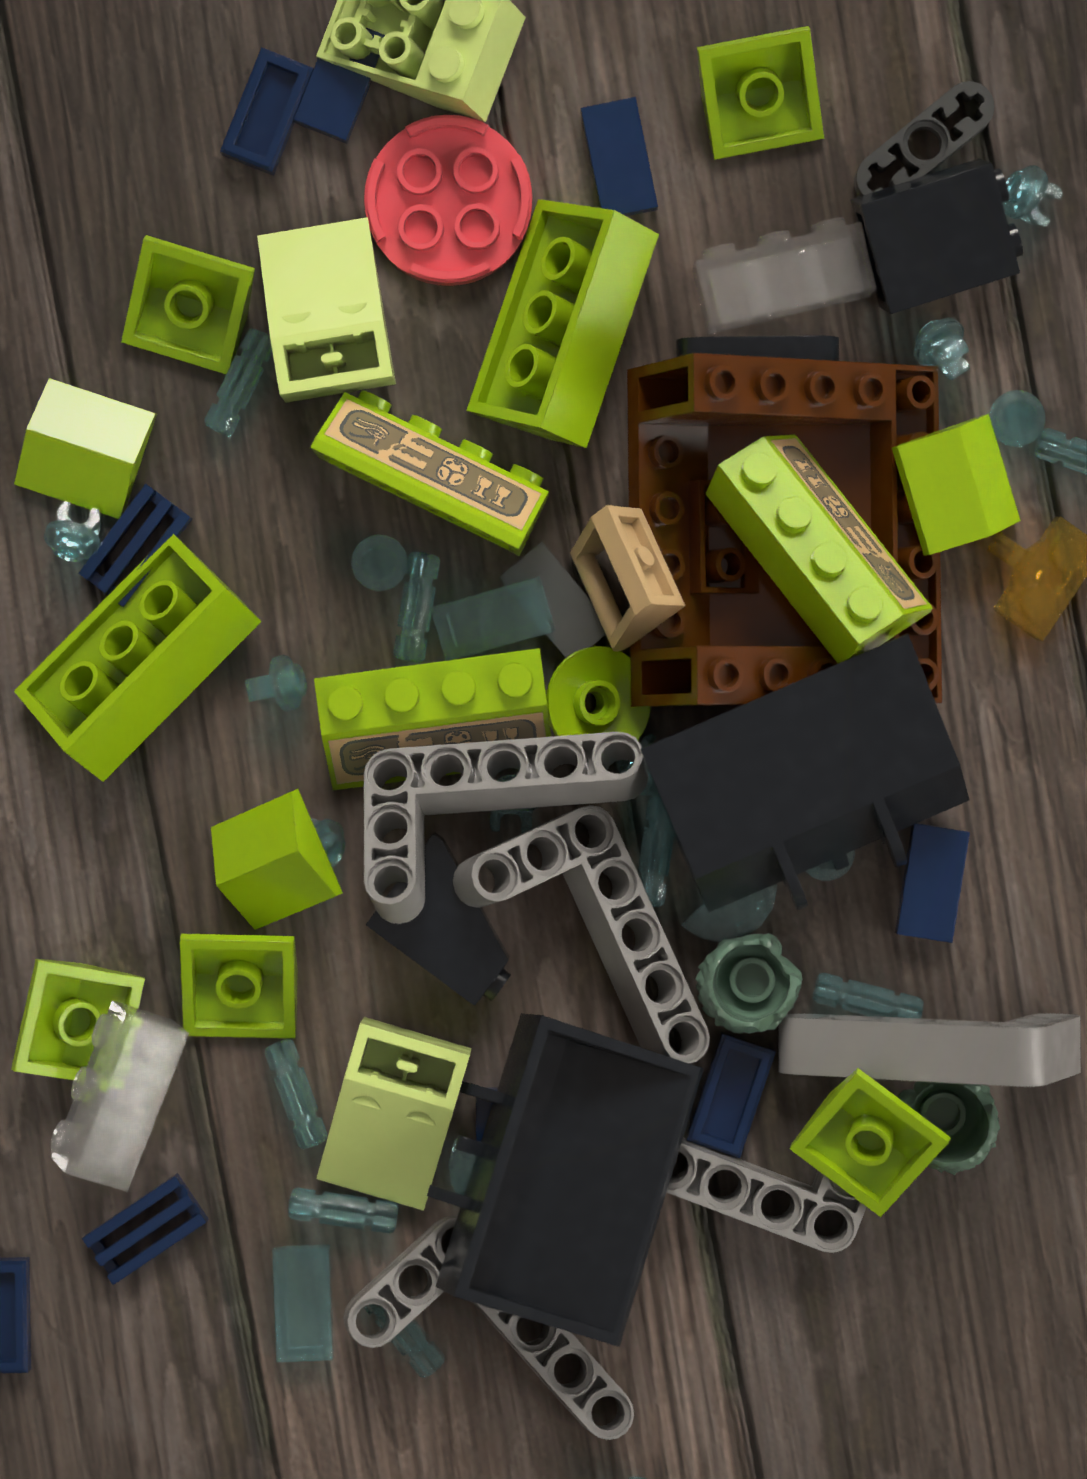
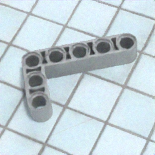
[364,732,649,924]
[453,805,710,1063]
[778,1013,1081,1087]
[667,1138,866,1253]
[343,1216,634,1440]

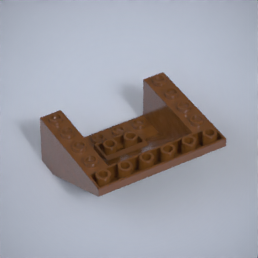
[627,353,942,707]

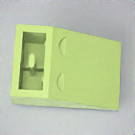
[316,0,526,122]
[257,217,396,403]
[316,1017,472,1211]

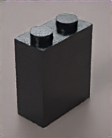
[850,159,1023,314]

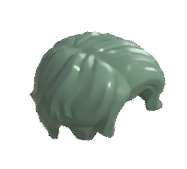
[695,933,803,1034]
[897,1081,1000,1175]

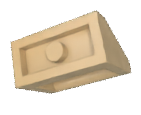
[570,505,685,652]

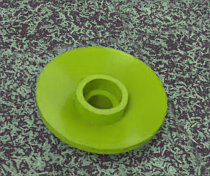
[546,646,651,740]

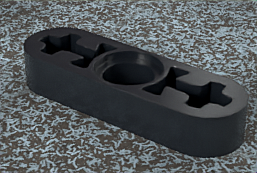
[676,335,839,361]

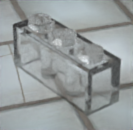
[692,217,876,335]
[51,1000,189,1192]

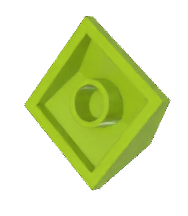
[697,26,824,160]
[121,235,255,375]
[14,378,157,519]
[891,414,1020,556]
[211,789,343,930]
[180,934,298,1039]
[11,959,145,1088]
[790,1068,950,1217]

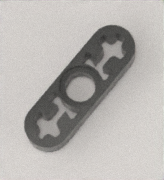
[854,81,994,197]

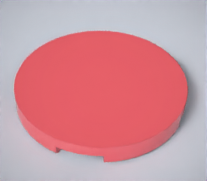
[364,115,533,286]

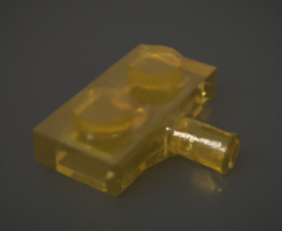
[987,516,1087,641]

